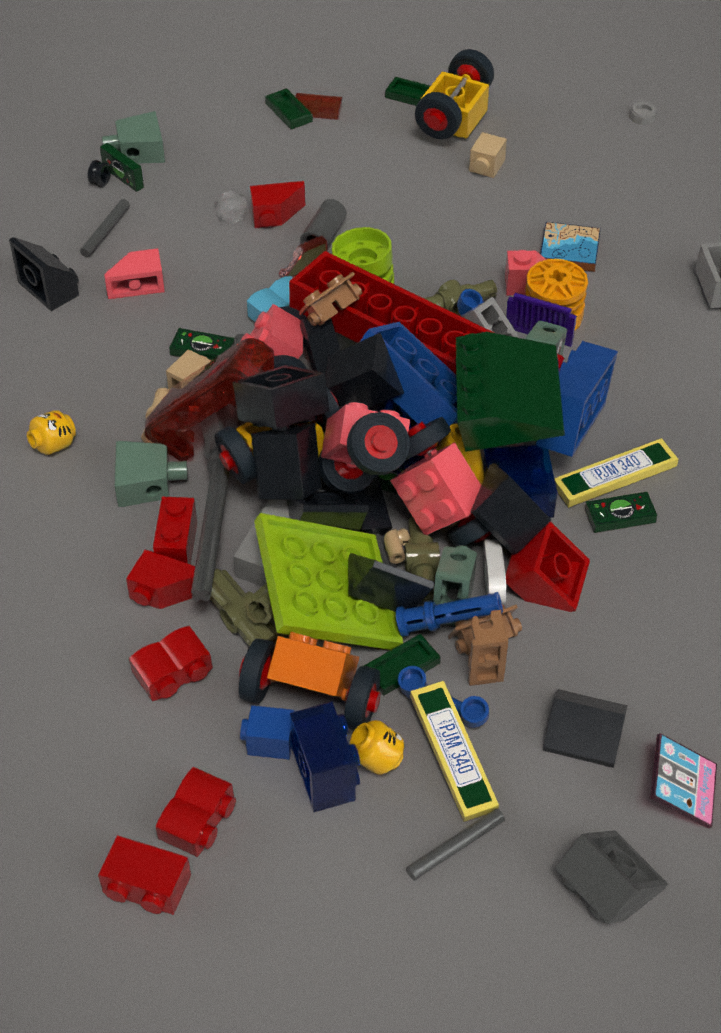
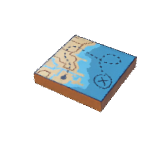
[540,222,601,272]

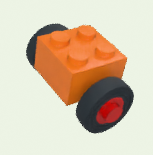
[238,632,381,730]

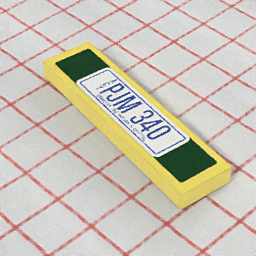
[553,438,679,508]
[410,681,499,822]

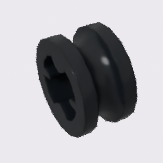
[87,160,111,187]

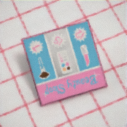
[650,733,717,829]

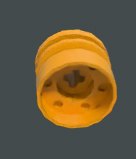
[525,259,588,330]

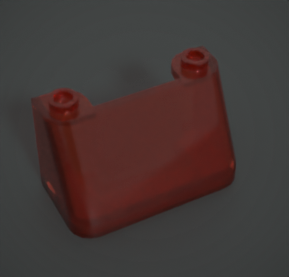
[144,338,274,461]

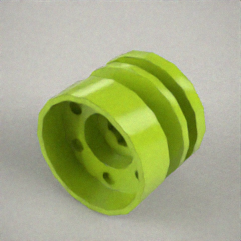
[332,227,395,284]

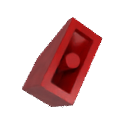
[250,181,305,228]
[126,549,195,609]

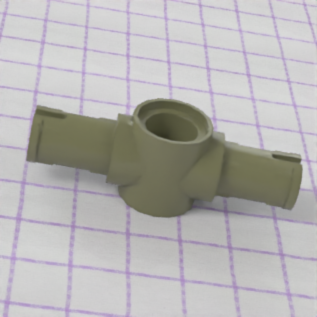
[424,280,497,316]
[404,517,440,602]

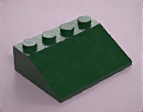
[456,332,565,452]

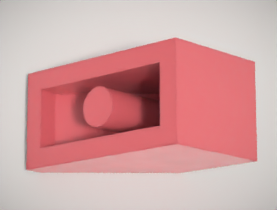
[104,248,165,299]
[505,250,547,295]

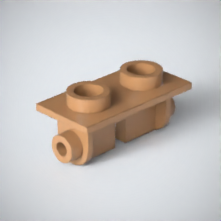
[299,272,362,326]
[448,605,522,655]

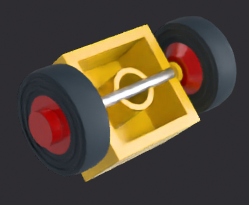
[415,49,494,139]
[214,386,340,484]

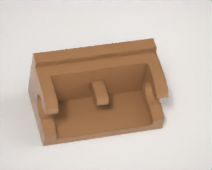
[468,610,508,686]

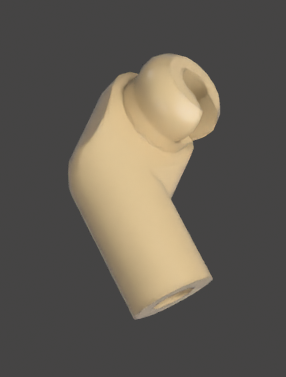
[384,528,410,564]

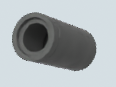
[300,199,347,251]

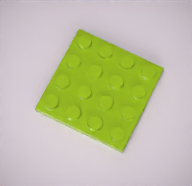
[254,513,403,650]

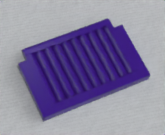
[506,293,577,347]

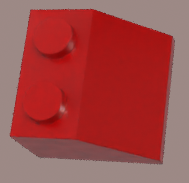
[505,521,590,612]

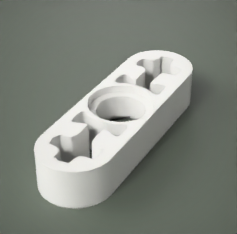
[483,539,506,605]

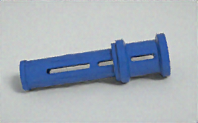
[396,592,503,637]

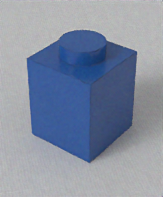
[240,705,295,760]

